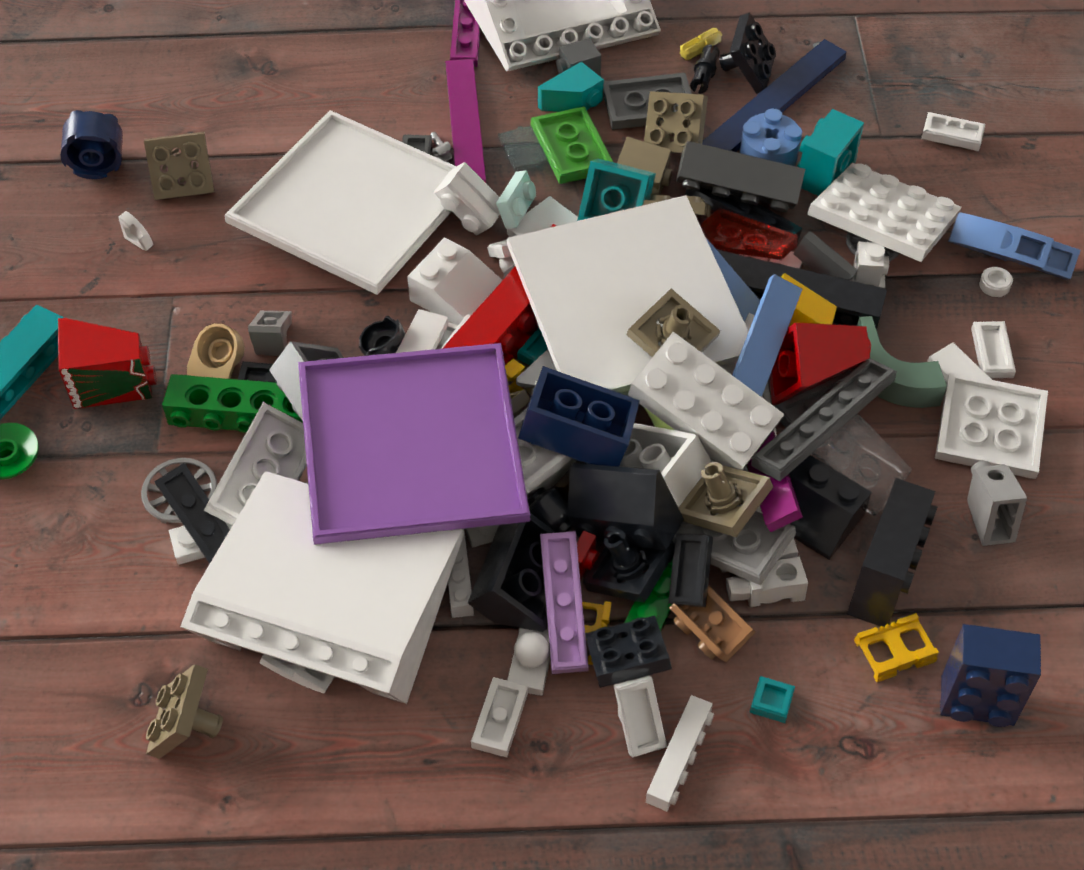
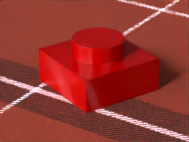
[577,531,599,581]

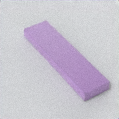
[540,531,588,674]

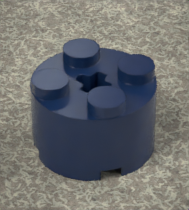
[60,110,123,179]

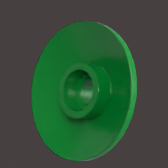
[0,423,39,480]

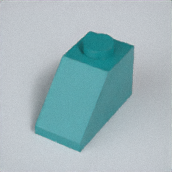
[538,61,604,112]

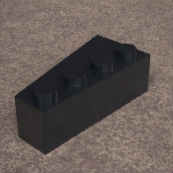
[847,478,938,627]

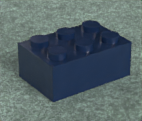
[518,366,640,467]
[940,624,1041,727]

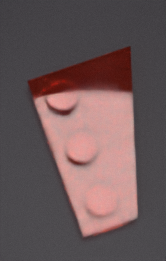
[700,208,798,260]

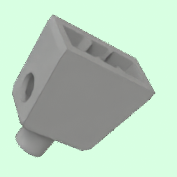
[967,461,1027,546]

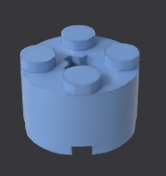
[740,108,802,166]

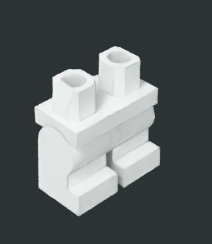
[720,537,808,607]

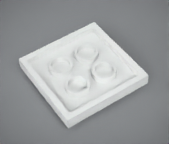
[935,372,1048,479]

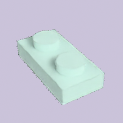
[496,170,536,229]

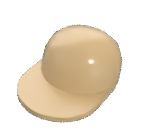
[187,323,245,379]

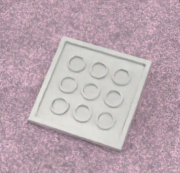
[807,163,962,262]

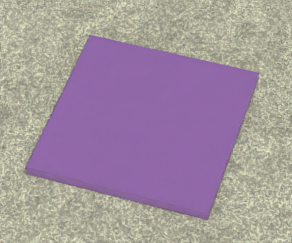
[298,343,530,545]

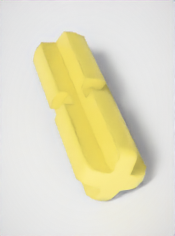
[679,28,722,60]

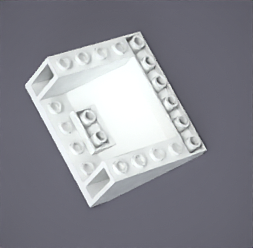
[464,0,661,72]
[180,471,465,704]

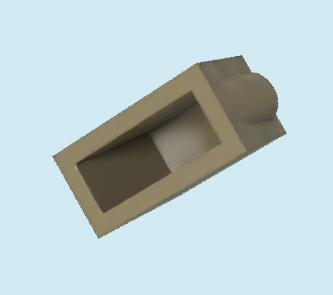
[617,136,672,200]

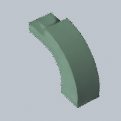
[852,316,947,408]

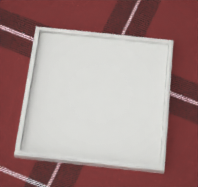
[225,110,457,295]
[507,195,749,393]

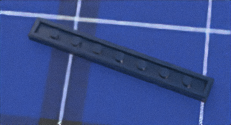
[702,39,847,152]

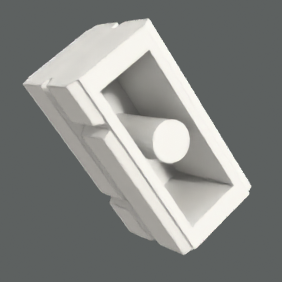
[434,162,500,235]

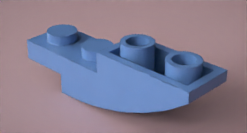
[948,212,1081,280]

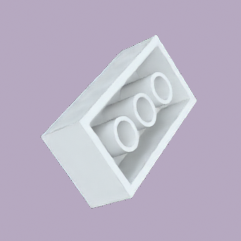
[628,332,784,470]

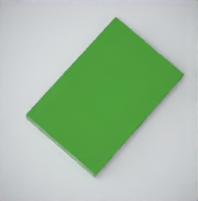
[531,106,613,184]

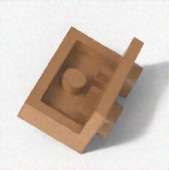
[669,585,756,662]

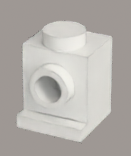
[853,241,889,288]

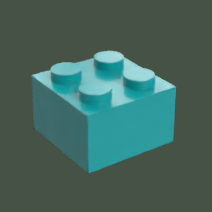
[797,109,864,196]
[577,159,656,221]

